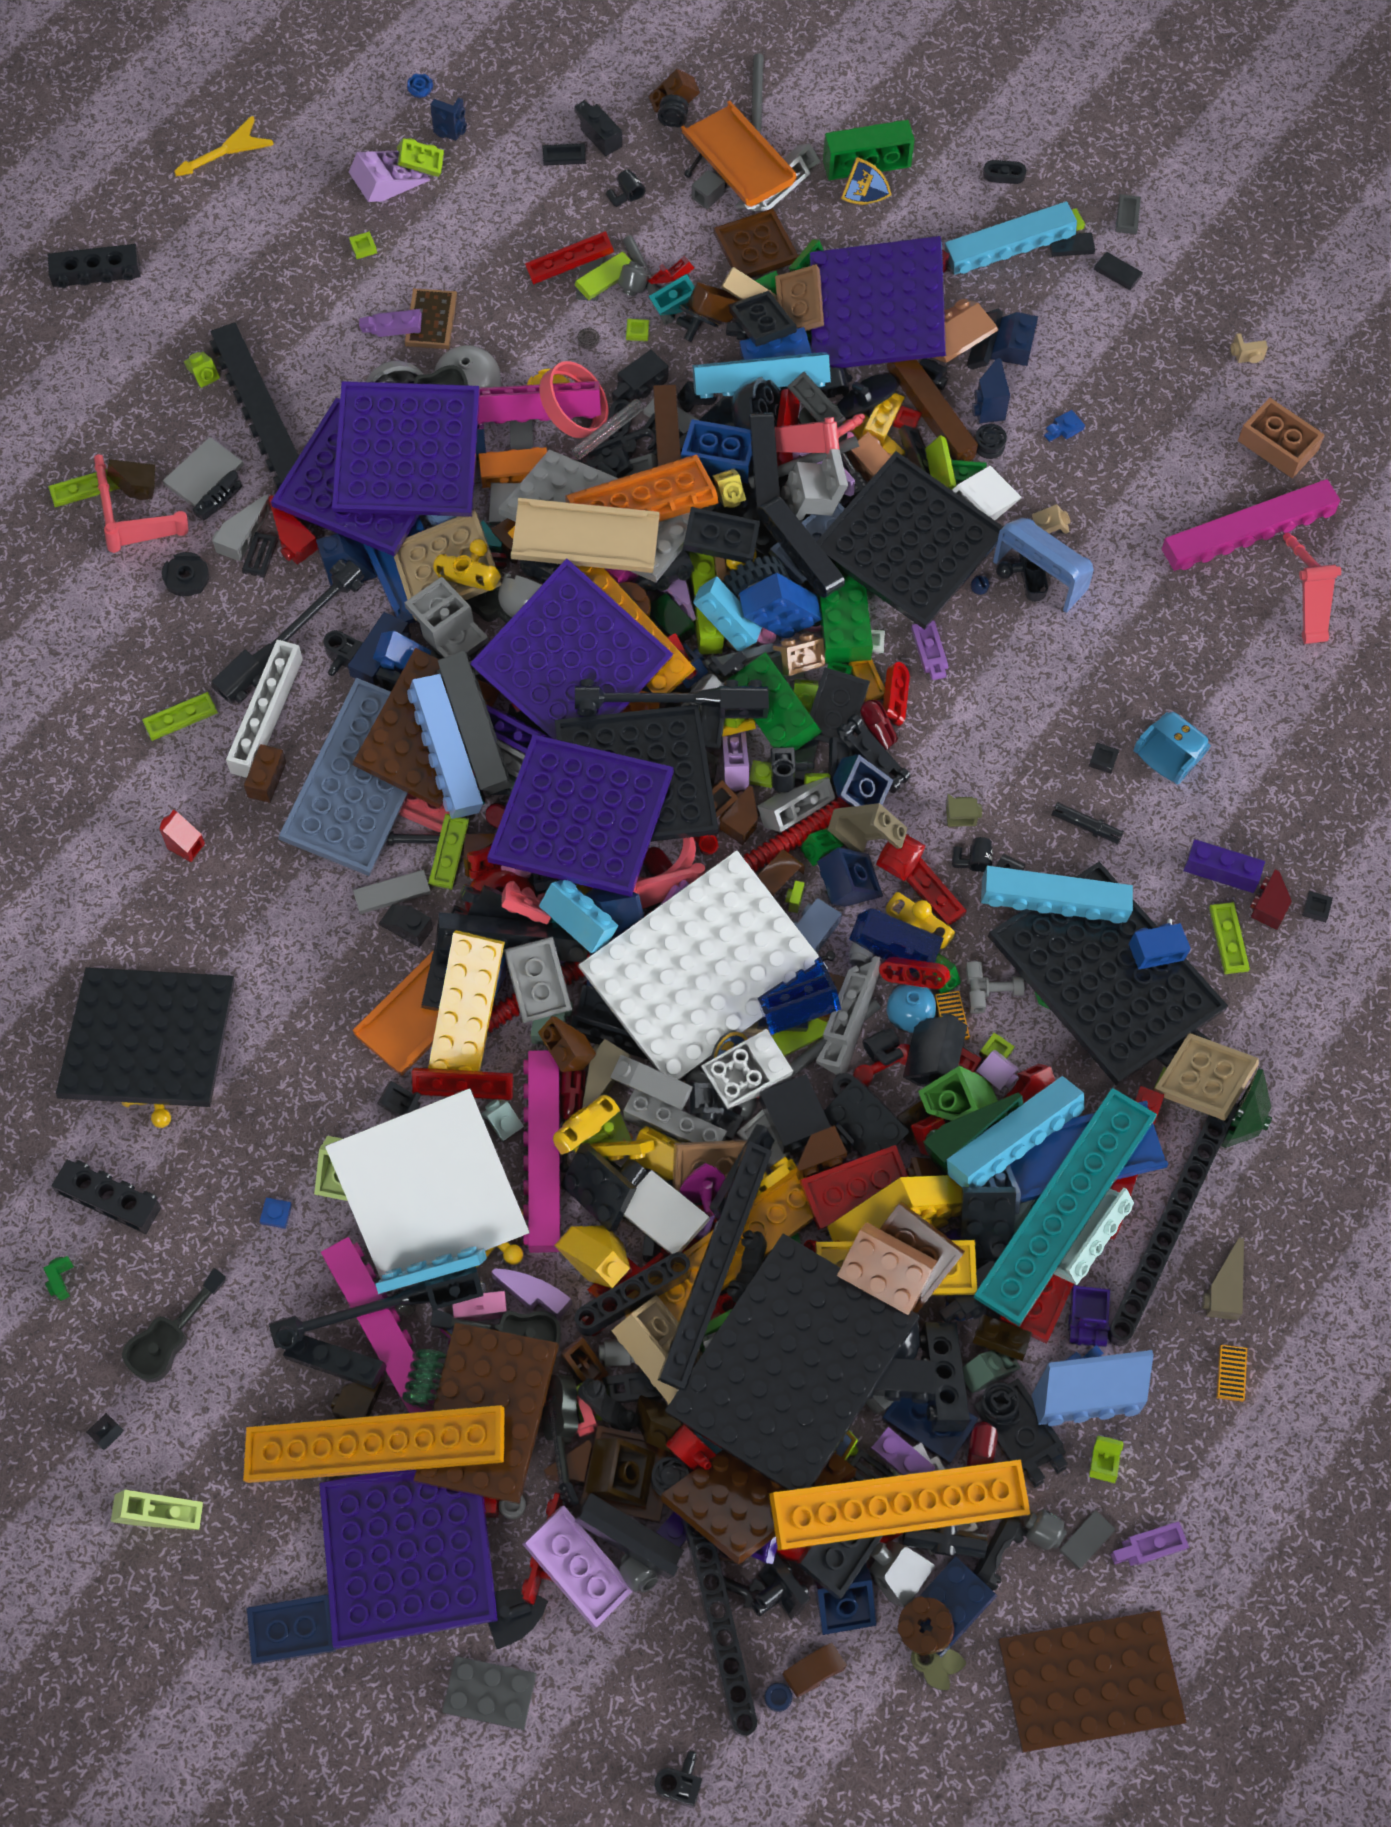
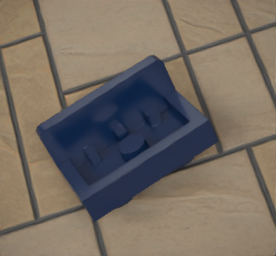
[430,97,467,141]

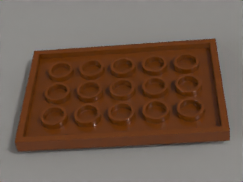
[352,648,500,808]
[413,1323,559,1504]
[662,1450,856,1565]
[998,1610,1187,1753]

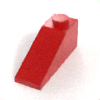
[268,495,318,565]

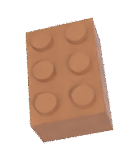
[1238,398,1325,478]
[837,1223,938,1315]

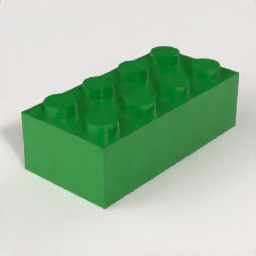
[823,120,915,181]
[817,570,873,664]
[727,652,822,751]

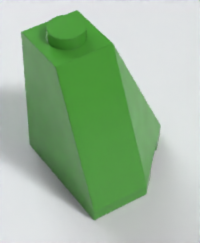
[918,1066,998,1121]

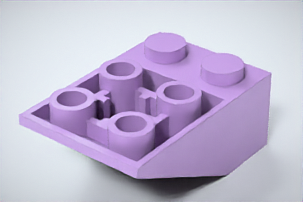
[349,151,430,202]

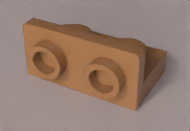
[773,633,825,676]

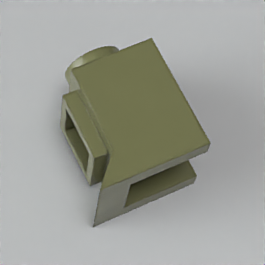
[945,793,982,827]

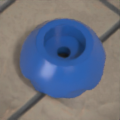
[407,73,433,98]

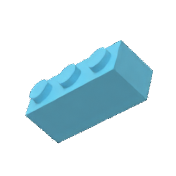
[693,576,762,652]
[539,880,619,953]

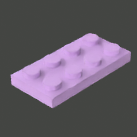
[522,1506,633,1628]

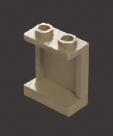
[828,803,908,853]

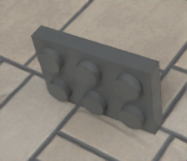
[442,1656,537,1731]

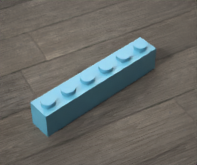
[945,201,1077,275]
[692,352,831,398]
[981,866,1133,923]
[947,1076,1085,1187]

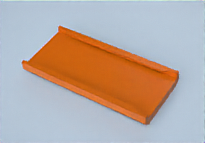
[681,101,796,207]
[565,455,718,522]
[353,951,439,1076]

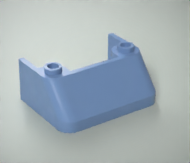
[993,518,1094,613]

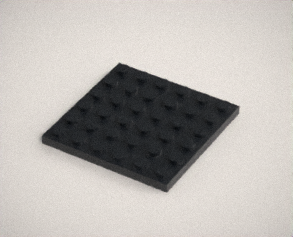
[816,451,1003,630]
[555,704,719,842]
[56,967,235,1107]

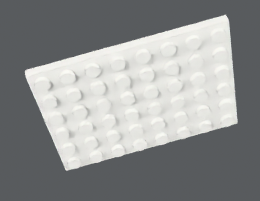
[578,851,828,1080]

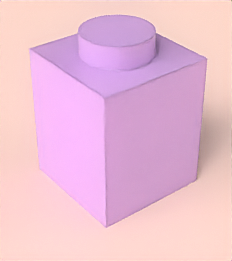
[977,1050,1018,1090]

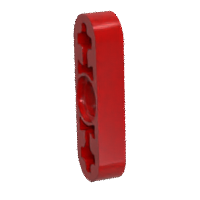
[879,957,950,989]

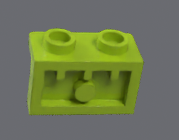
[397,138,444,177]

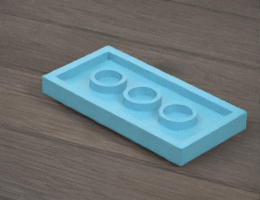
[376,1246,487,1294]

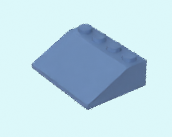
[1032,1350,1153,1426]

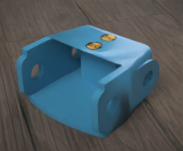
[1133,712,1211,785]

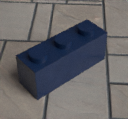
[348,612,411,685]

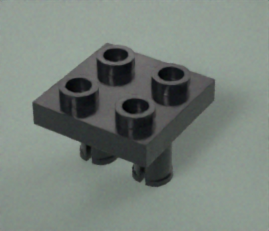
[751,1553,810,1620]

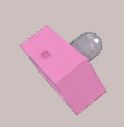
[453,1280,507,1322]

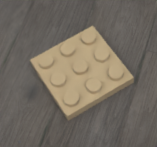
[1155,1033,1259,1121]

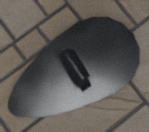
[836,374,898,420]

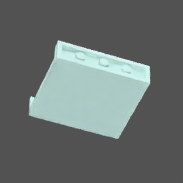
[1013,1187,1134,1285]

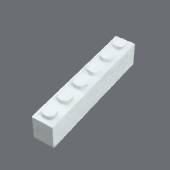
[226,640,303,778]

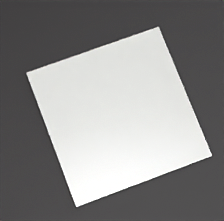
[325,1088,530,1279]

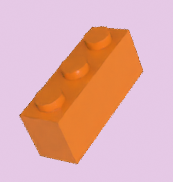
[479,447,547,488]

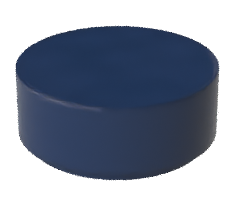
[764,1683,792,1712]

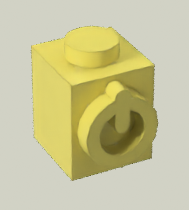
[713,469,746,508]

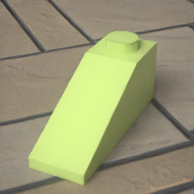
[111,1490,203,1530]

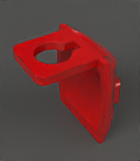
[876,834,926,881]

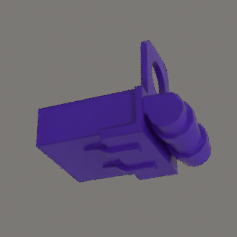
[1068,1286,1110,1347]

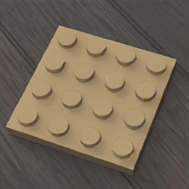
[394,510,502,621]

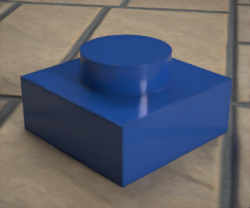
[259,1198,292,1229]

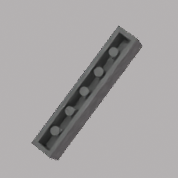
[437,650,513,796]

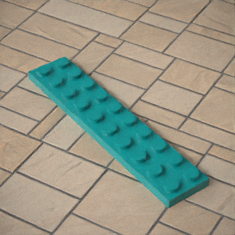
[974,1088,1157,1326]

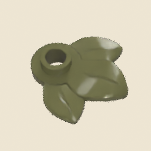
[911,1649,966,1691]

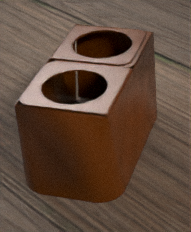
[686,282,740,323]
[757,849,805,896]

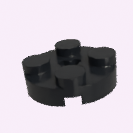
[161,552,209,596]

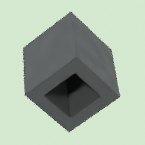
[691,170,725,209]

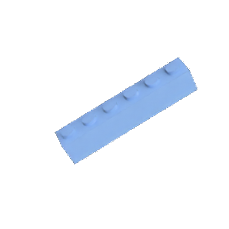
[407,674,483,819]

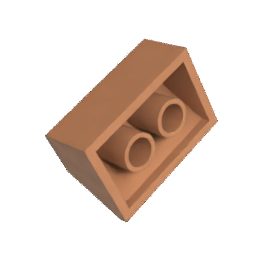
[933,299,998,363]

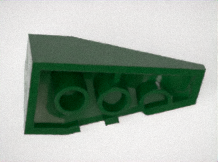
[1221,1068,1272,1148]
[923,1093,1023,1175]

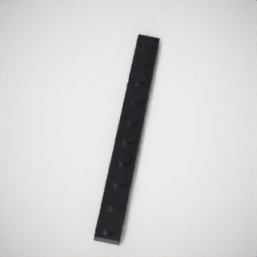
[657,1141,772,1390]

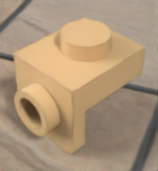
[1231,333,1268,363]
[1032,504,1070,534]

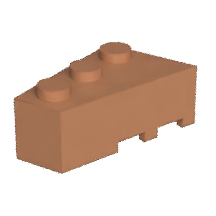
[846,432,892,482]

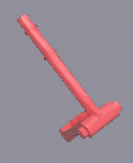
[774,413,865,454]
[94,454,189,553]
[1283,533,1341,644]
[633,863,705,909]

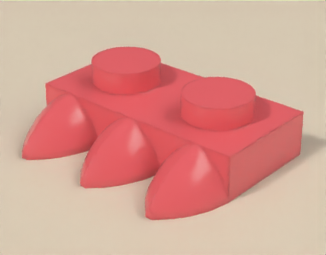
[501,881,551,924]

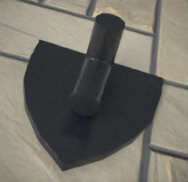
[488,1589,548,1650]

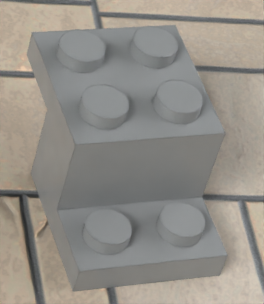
[780,449,848,522]
[404,577,489,659]

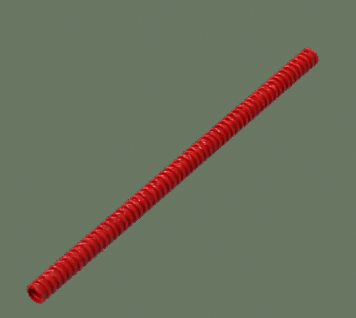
[488,797,852,1033]

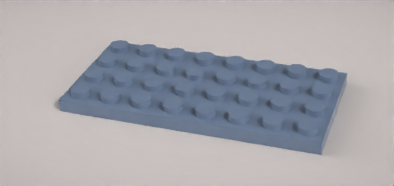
[279,678,408,876]

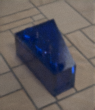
[849,908,944,974]
[757,956,841,1035]

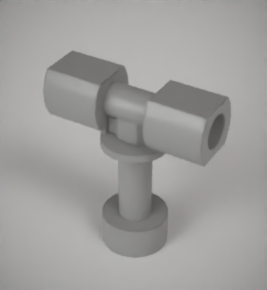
[966,961,1024,1014]

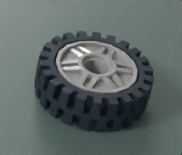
[722,556,790,602]

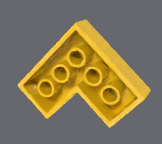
[827,1175,962,1242]

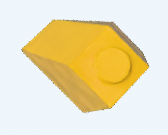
[554,1225,630,1288]

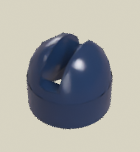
[971,575,990,595]

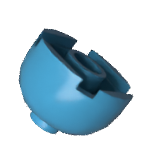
[886,984,936,1033]

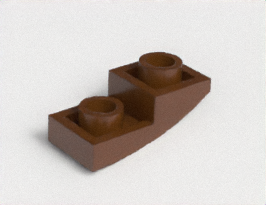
[782,1642,847,1698]

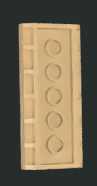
[511,498,660,573]

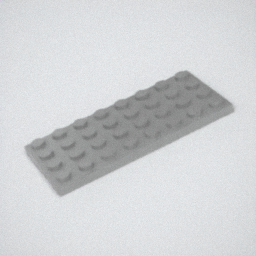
[499,449,690,582]

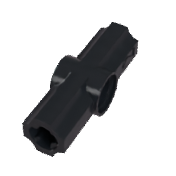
[902,1526,988,1559]

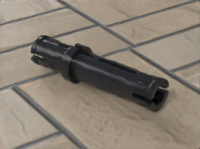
[1051,802,1124,845]

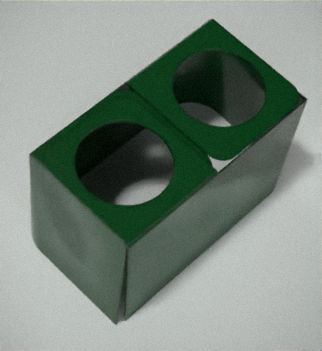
[649,593,696,643]

